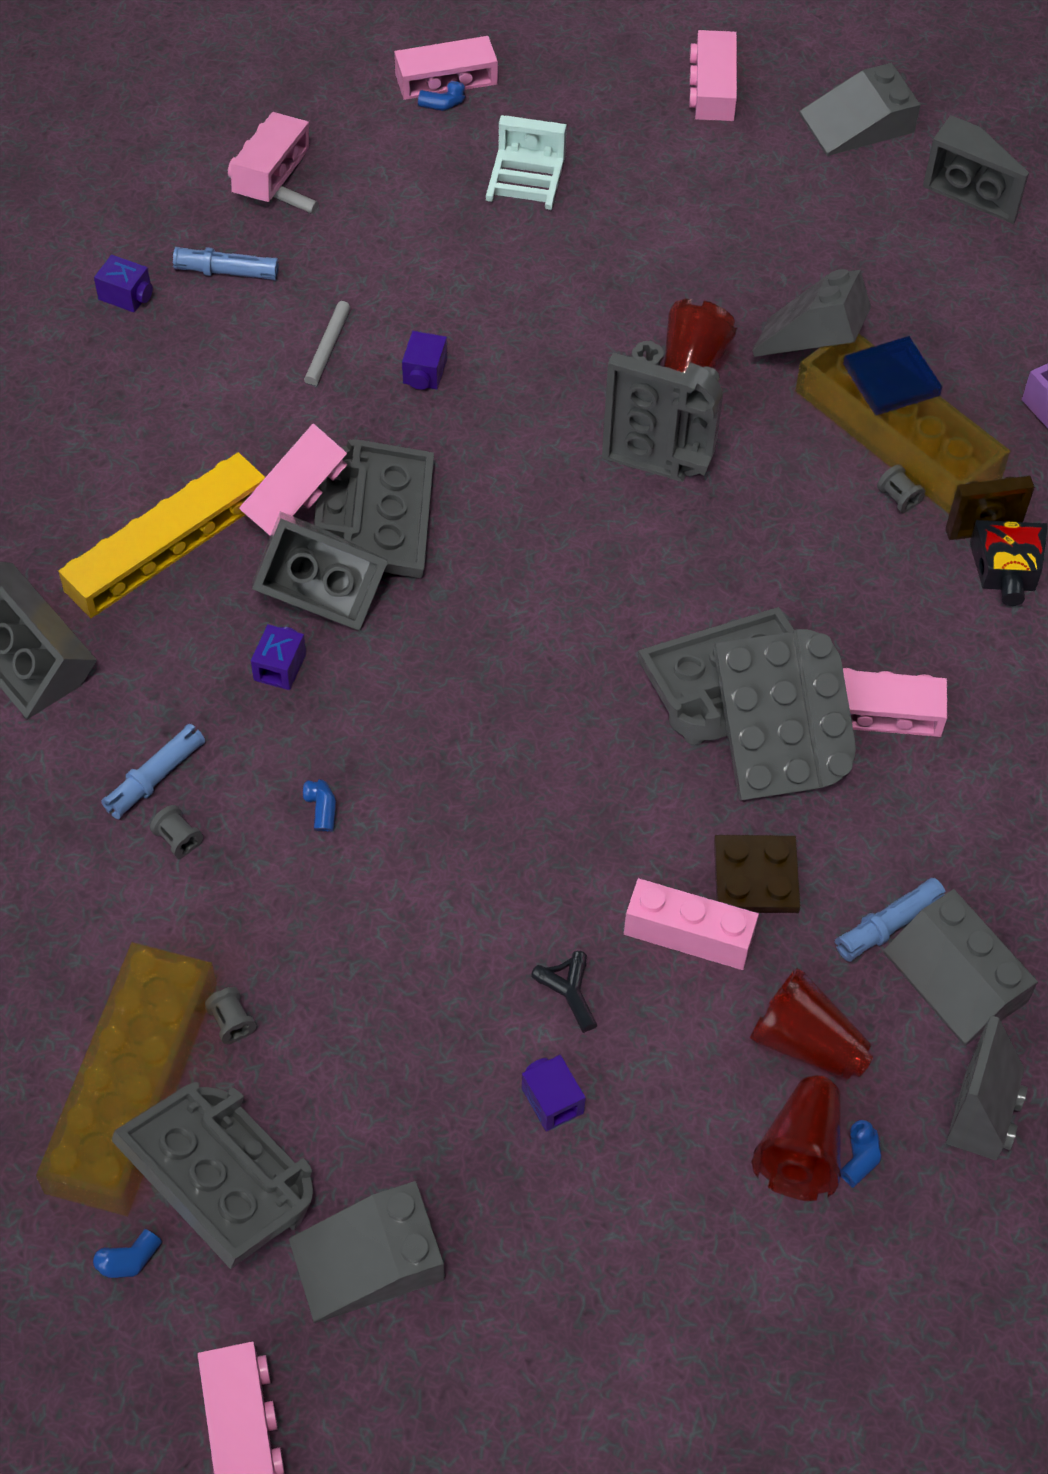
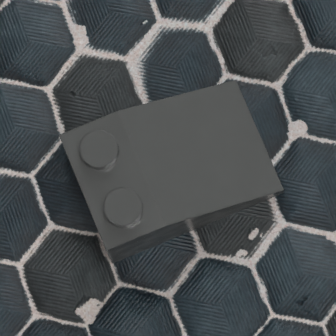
[799,62,921,156]
[923,115,1029,224]
[752,269,871,357]
[252,511,388,631]
[945,1015,1028,1161]
[289,1181,445,1324]

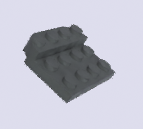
[602,353,723,482]
[313,440,434,578]
[638,607,795,745]
[713,629,856,801]
[112,1082,313,1269]

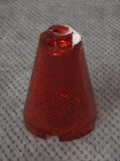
[664,299,737,373]
[749,968,874,1080]
[751,1075,841,1201]

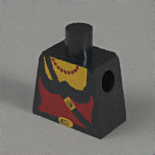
[970,520,1048,606]

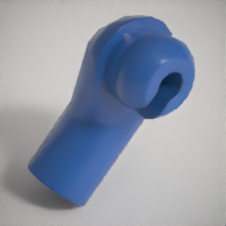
[418,81,465,111]
[303,779,336,831]
[838,1120,881,1188]
[93,1229,162,1278]

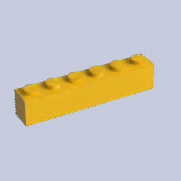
[58,452,266,618]

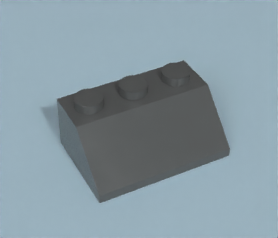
[883,889,1038,1046]

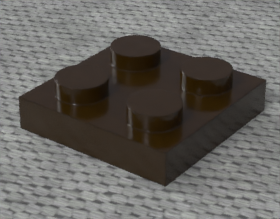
[945,476,1035,541]
[714,835,800,914]

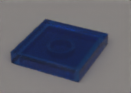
[843,336,943,416]

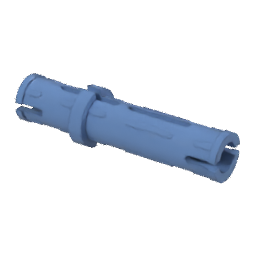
[173,247,279,281]
[101,724,205,819]
[835,877,946,962]

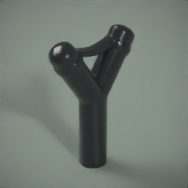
[531,951,597,1033]

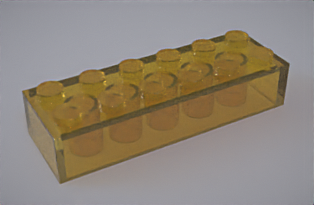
[795,334,1010,514]
[36,942,217,1217]

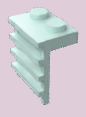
[486,115,567,210]

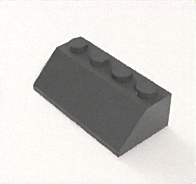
[0,562,97,719]

